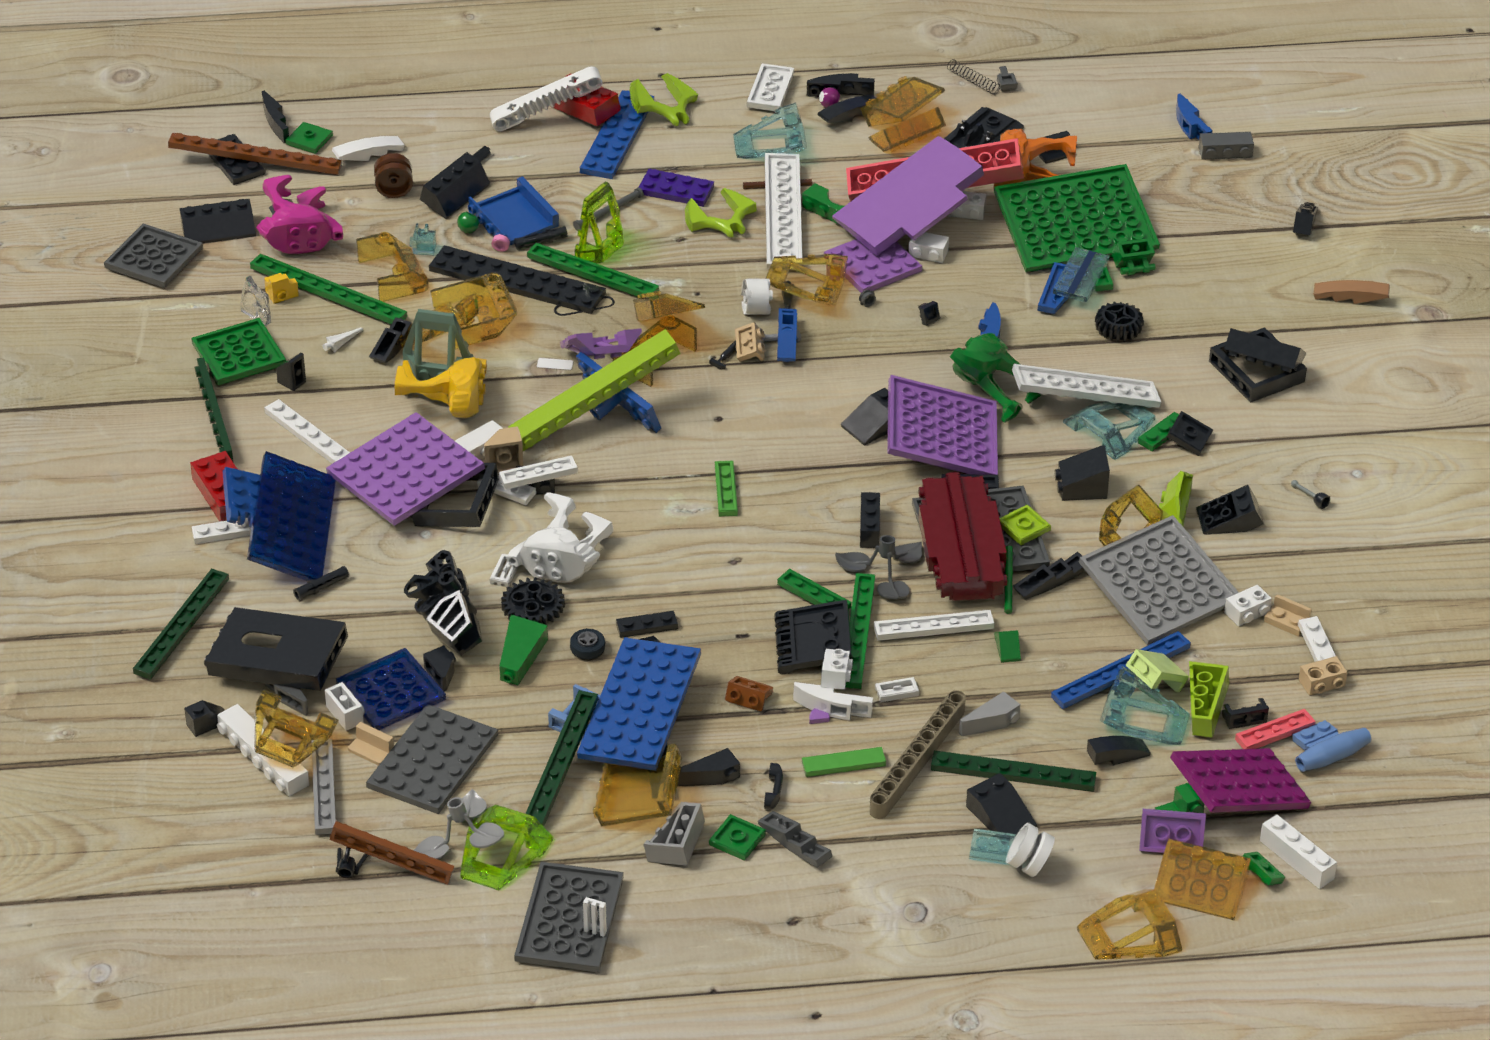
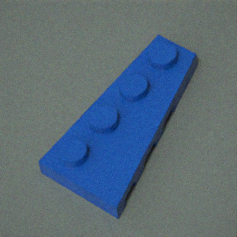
[1037,262,1089,314]

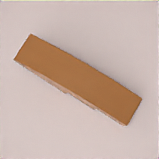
[1313,280,1390,304]

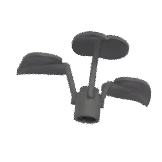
[835,535,922,599]

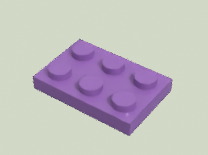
[1139,809,1206,856]

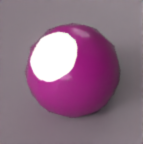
[819,87,840,108]

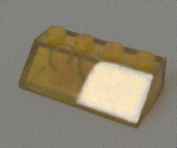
[869,107,946,153]

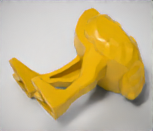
[394,357,487,418]

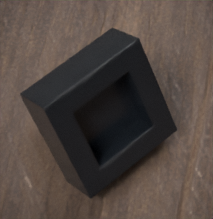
[918,301,940,326]

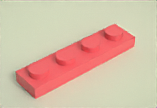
[1235,709,1316,749]

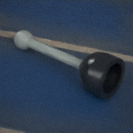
[1291,480,1331,509]

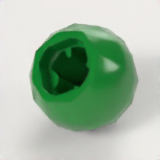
[457,211,479,233]

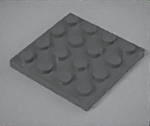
[104,223,203,288]

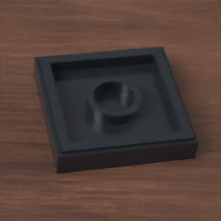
[1166,411,1213,456]

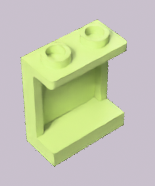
[1126,649,1189,692]

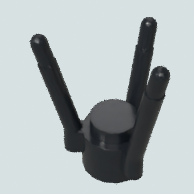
[335,846,369,878]

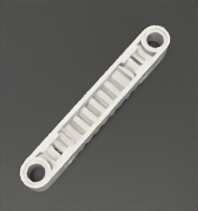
[489,66,602,131]

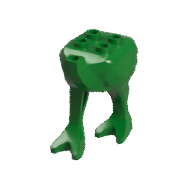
[950,333,1042,423]

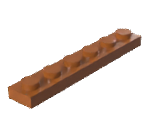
[329,821,454,885]

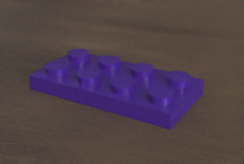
[639,169,714,207]

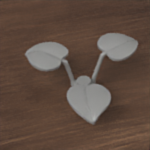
[414,789,505,860]

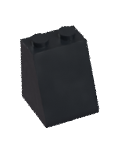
[1055,445,1110,501]

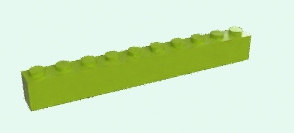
[508,329,681,451]

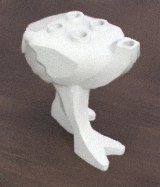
[507,493,613,583]

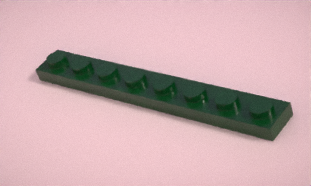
[194,357,234,463]
[133,568,229,679]
[523,690,599,828]
[931,750,1097,792]

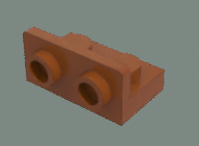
[725,676,774,711]

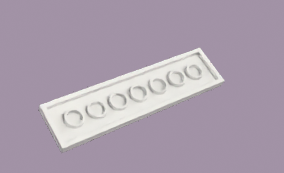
[1012,364,1161,408]

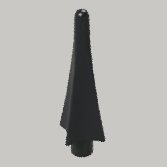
[781,281,794,309]

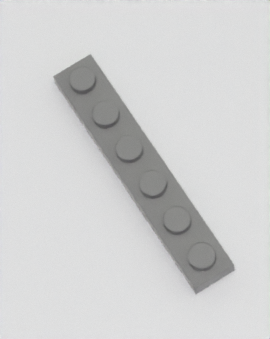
[311,739,336,835]

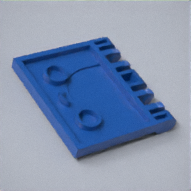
[223,467,303,539]

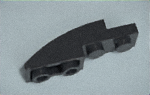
[806,73,875,97]

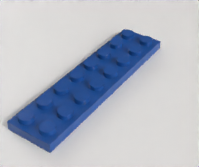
[580,90,654,179]

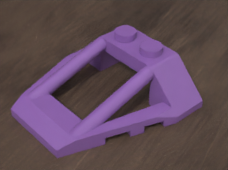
[560,328,642,359]

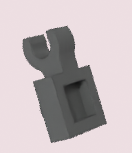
[997,66,1018,90]

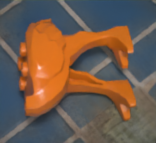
[993,129,1077,189]

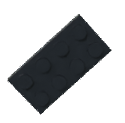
[208,134,265,185]

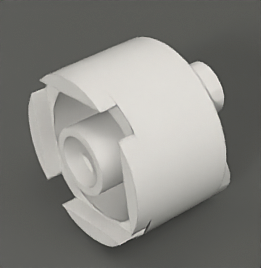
[741,279,773,315]

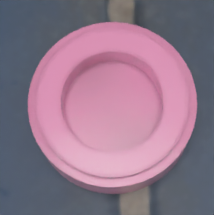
[491,234,510,252]

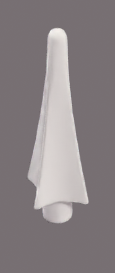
[322,327,363,353]

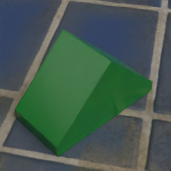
[994,630,1021,663]

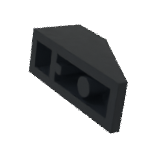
[674,748,740,787]

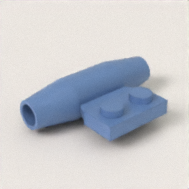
[1292,720,1371,772]

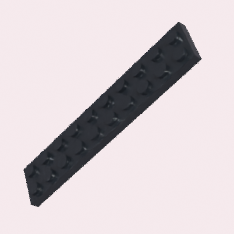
[429,245,606,314]

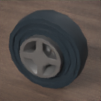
[570,628,606,660]

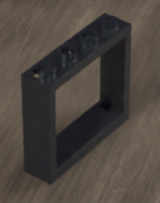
[1209,327,1307,403]
[410,463,499,527]

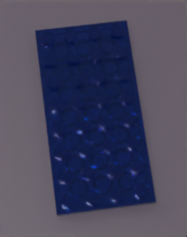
[247,451,336,581]

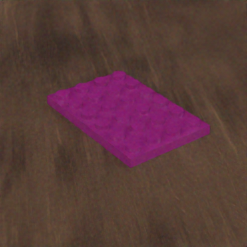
[1170,748,1312,813]

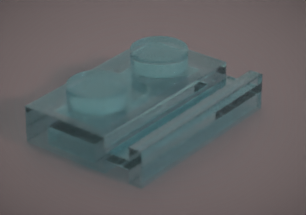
[969,828,1015,865]

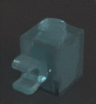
[409,223,437,256]

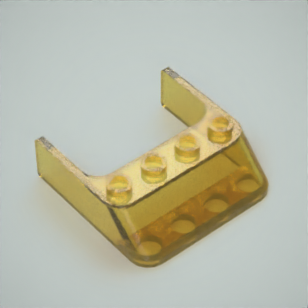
[430,273,517,349]

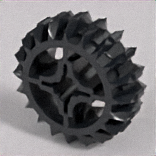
[1095,301,1144,342]

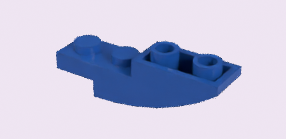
[1176,93,1213,140]
[978,302,1001,339]
[777,308,797,362]

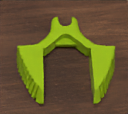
[629,73,698,126]
[685,188,757,238]

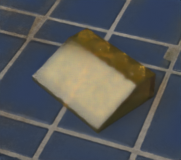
[861,76,945,127]
[633,291,705,321]
[1152,839,1251,920]

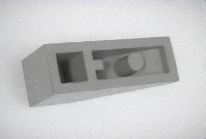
[959,691,1021,736]

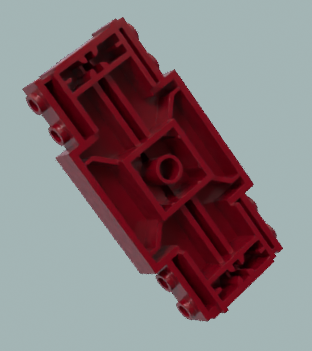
[918,472,1007,601]

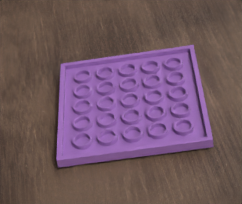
[887,375,998,475]
[326,412,485,526]

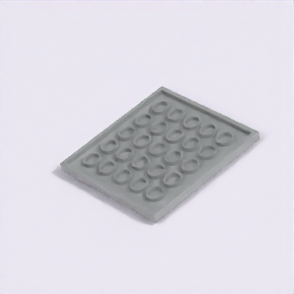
[1079,515,1239,645]

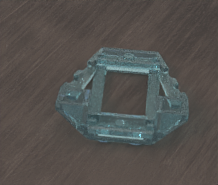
[733,103,807,159]
[1063,401,1156,460]
[1100,666,1190,745]

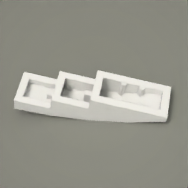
[332,136,405,161]

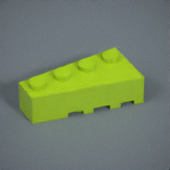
[1189,661,1229,737]

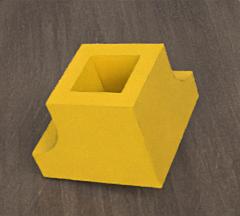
[264,273,299,304]

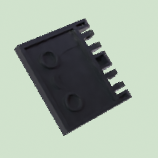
[774,600,853,674]

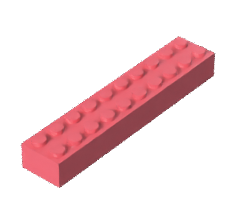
[846,138,1024,202]

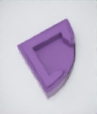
[809,708,830,724]

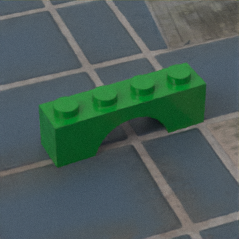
[802,183,844,226]

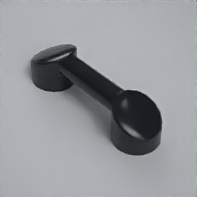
[764,763,783,809]

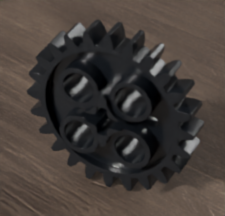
[501,577,565,625]

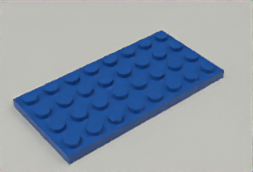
[577,637,701,771]

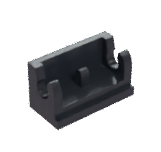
[1222,698,1269,729]

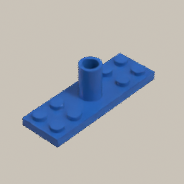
[576,352,661,433]

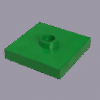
[286,122,333,154]

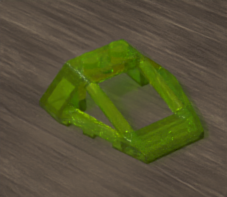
[575,181,624,264]
[460,805,553,890]

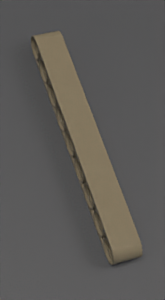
[870,690,966,819]

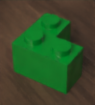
[1155,783,1205,813]

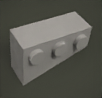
[643,802,705,865]

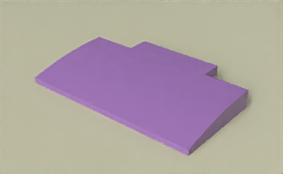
[832,136,984,256]

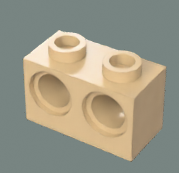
[1299,656,1347,696]

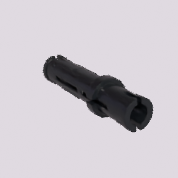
[514,226,568,250]
[293,566,349,600]

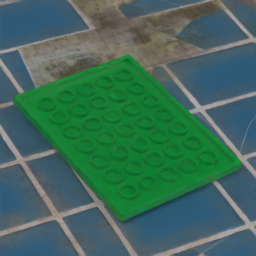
[994,164,1160,272]

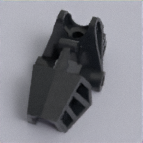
[404,550,482,656]

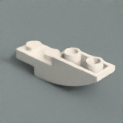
[793,682,873,721]

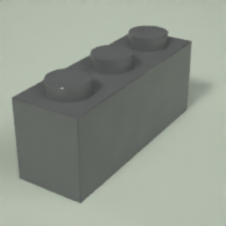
[1198,132,1254,160]

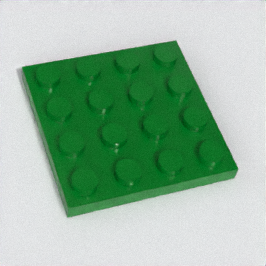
[191,318,286,385]

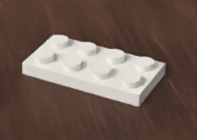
[747,63,794,112]

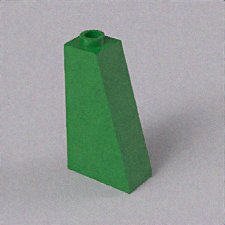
[499,615,548,686]

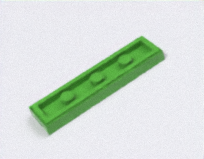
[715,461,738,517]
[802,747,886,777]

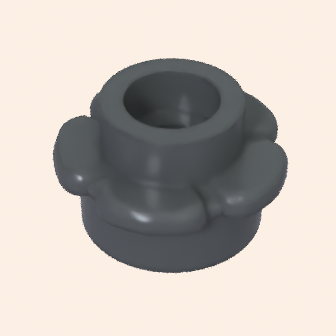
[859,290,876,307]

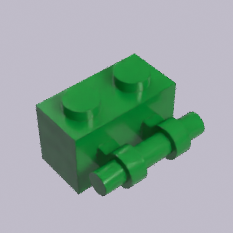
[1111,238,1156,276]

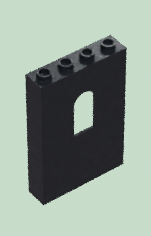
[204,607,348,691]

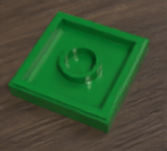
[709,814,766,861]

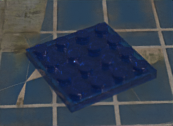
[336,648,446,730]

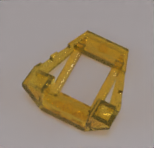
[766,254,848,305]
[401,294,479,348]
[1099,485,1163,546]
[254,689,339,768]
[1077,889,1182,960]

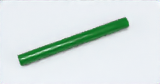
[1004,546,1013,614]

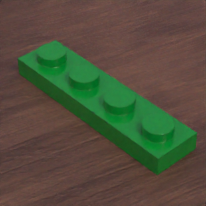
[777,568,851,610]

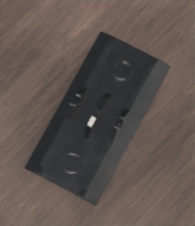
[944,107,1024,148]

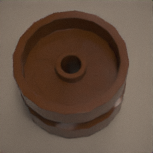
[374,153,413,198]

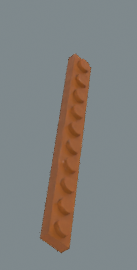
[168,133,342,175]

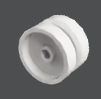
[1006,822,1055,877]

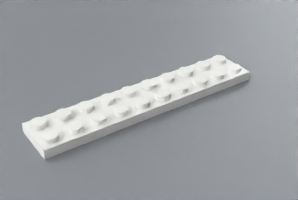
[765,153,803,270]

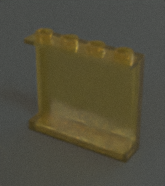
[593,744,682,827]

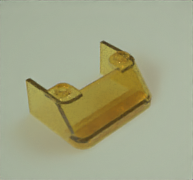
[356,232,429,302]
[612,315,697,387]

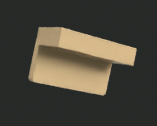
[348,722,394,766]

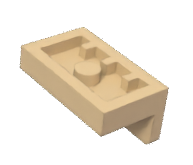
[735,322,766,362]
[1264,594,1312,637]

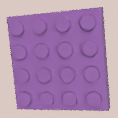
[824,239,922,293]

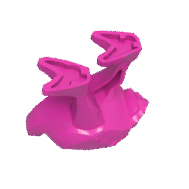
[256,175,344,254]

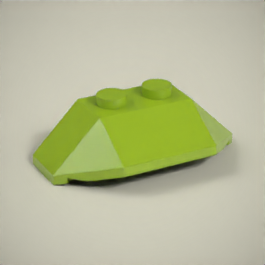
[1158,471,1193,526]

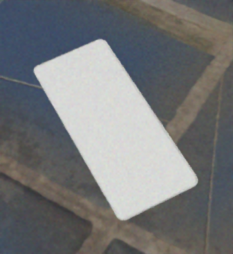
[537,358,573,370]

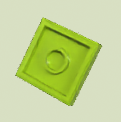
[999,505,1051,545]

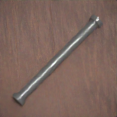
[573,187,644,231]

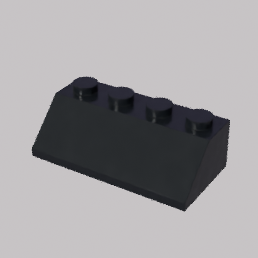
[420,152,490,219]
[179,199,256,244]
[1224,328,1306,373]

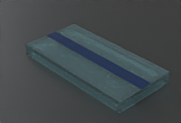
[1053,247,1109,302]

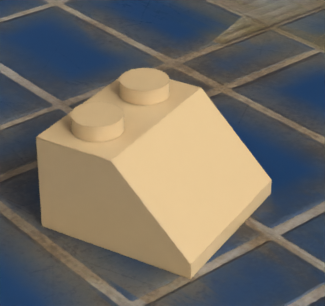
[484,426,523,472]

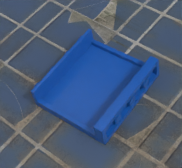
[468,176,559,246]

